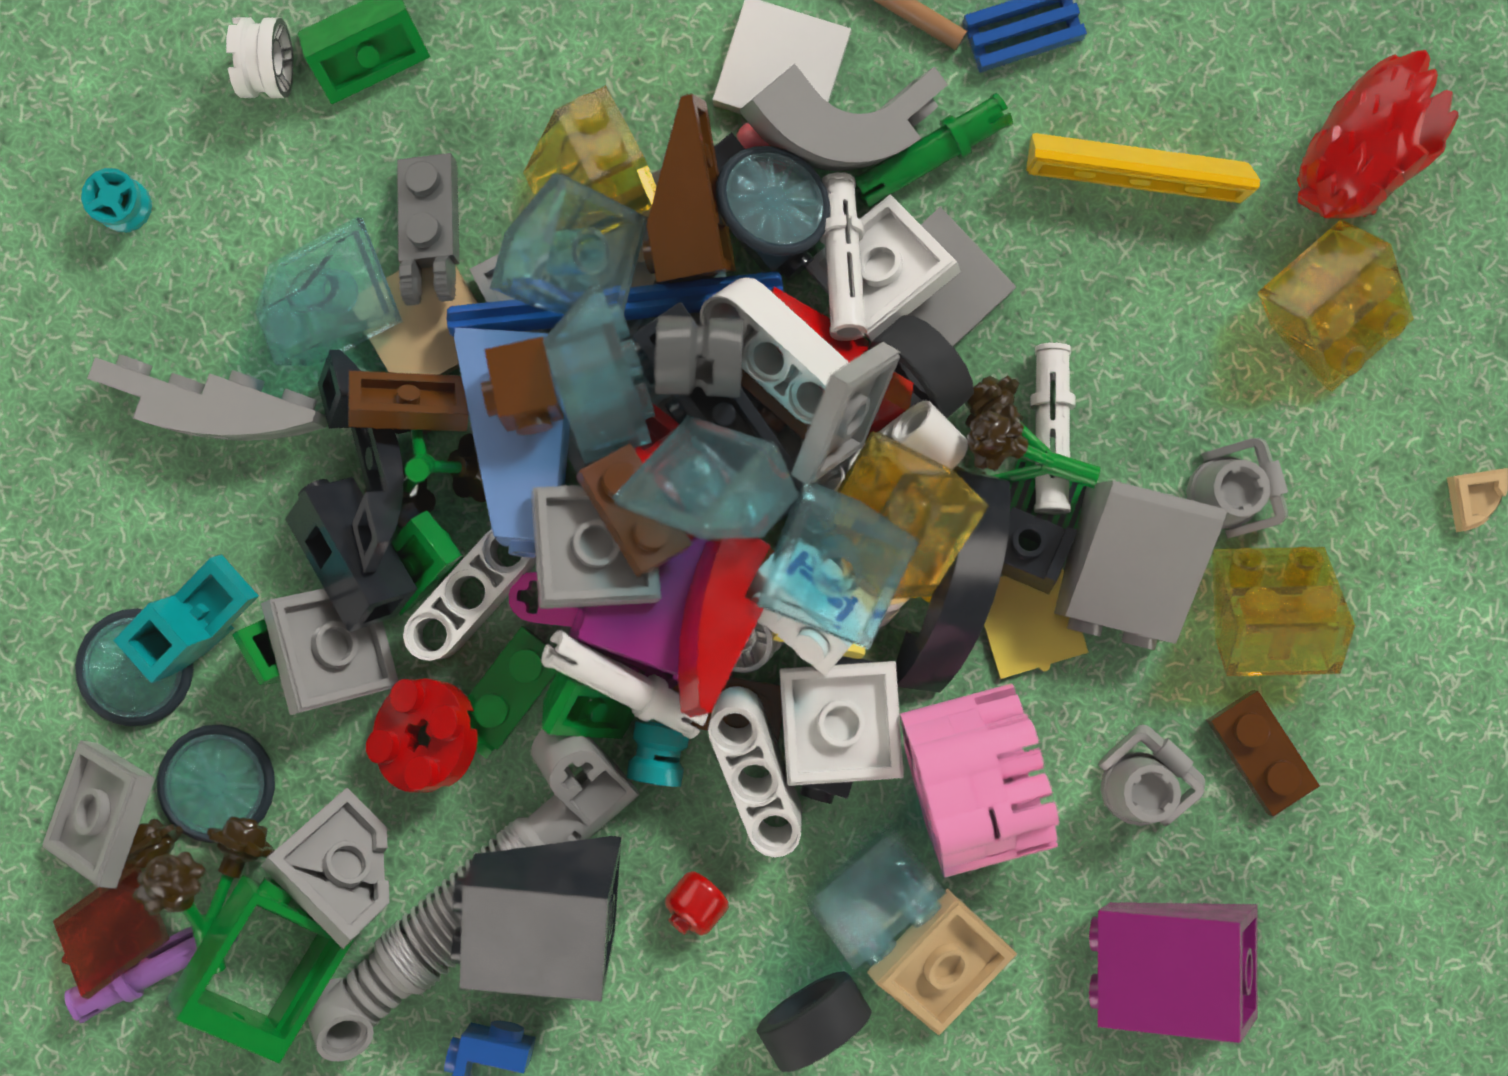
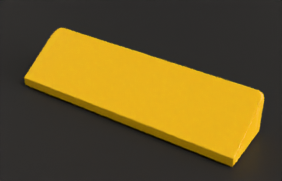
[1026,133,1260,203]

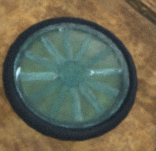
[716,146,830,256]
[75,608,194,727]
[157,724,275,843]

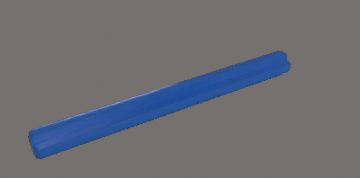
[446,271,783,337]

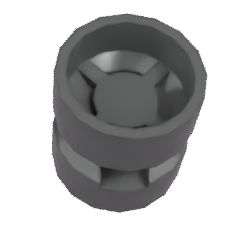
[655,315,743,398]

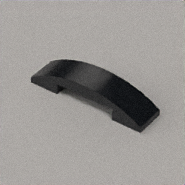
[318,350,403,573]
[896,469,1011,692]

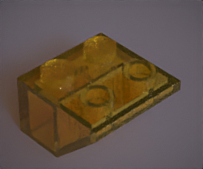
[1257,219,1414,392]
[818,432,988,599]
[1212,547,1355,676]

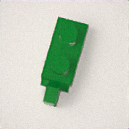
[467,626,558,759]

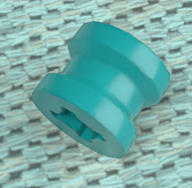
[81,168,152,233]

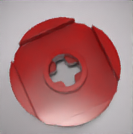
[366,678,478,793]

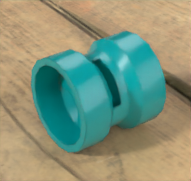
[626,720,689,787]

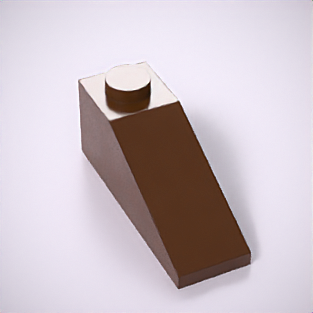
[643,94,736,283]

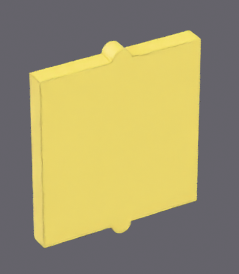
[984,567,1089,679]

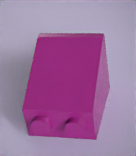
[568,529,711,689]
[1089,902,1258,1043]

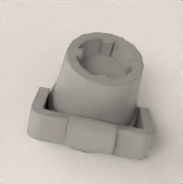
[1186,437,1288,539]
[1098,725,1206,826]

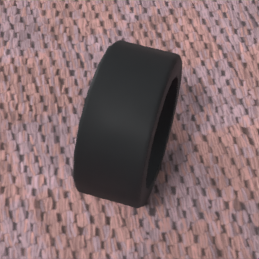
[868,315,974,418]
[756,971,872,1072]

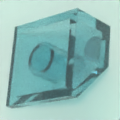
[490,173,648,326]
[255,217,403,366]
[613,416,799,539]
[757,482,918,650]

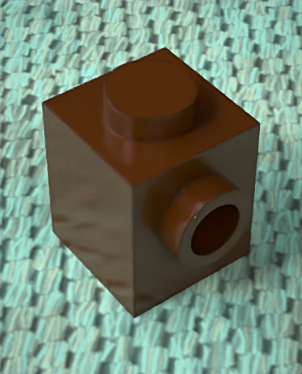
[481,336,565,435]

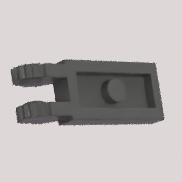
[397,153,460,306]

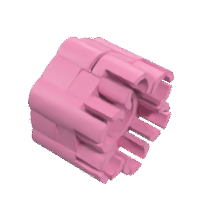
[899,683,1059,878]

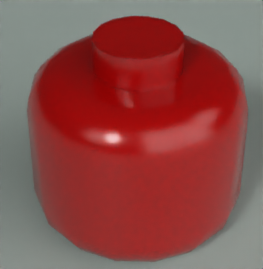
[665,871,729,936]

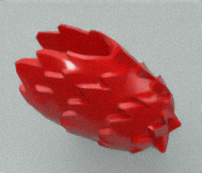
[1297,50,1459,219]

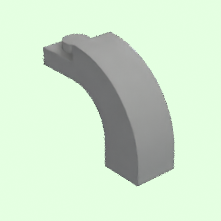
[739,64,948,171]

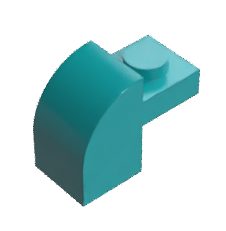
[113,554,259,683]

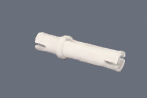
[820,172,867,341]
[1030,343,1075,515]
[541,630,708,739]

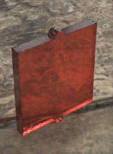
[53,866,170,999]

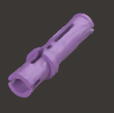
[64,926,238,1023]

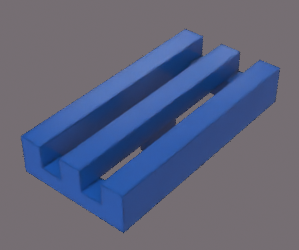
[963,0,1087,73]

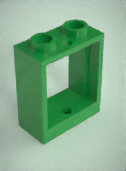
[167,875,354,1064]

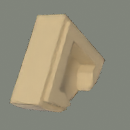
[1447,468,1508,532]

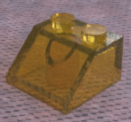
[523,85,656,251]

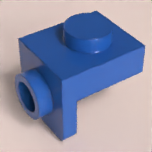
[444,1020,536,1076]

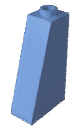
[454,328,577,558]

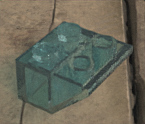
[543,283,656,464]
[805,823,946,970]

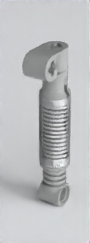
[307,729,640,1061]

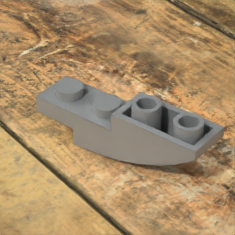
[87,354,328,441]

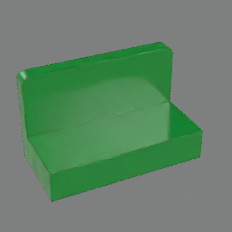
[298,0,431,105]

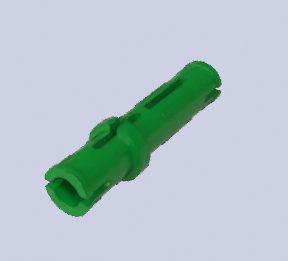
[854,93,1013,209]

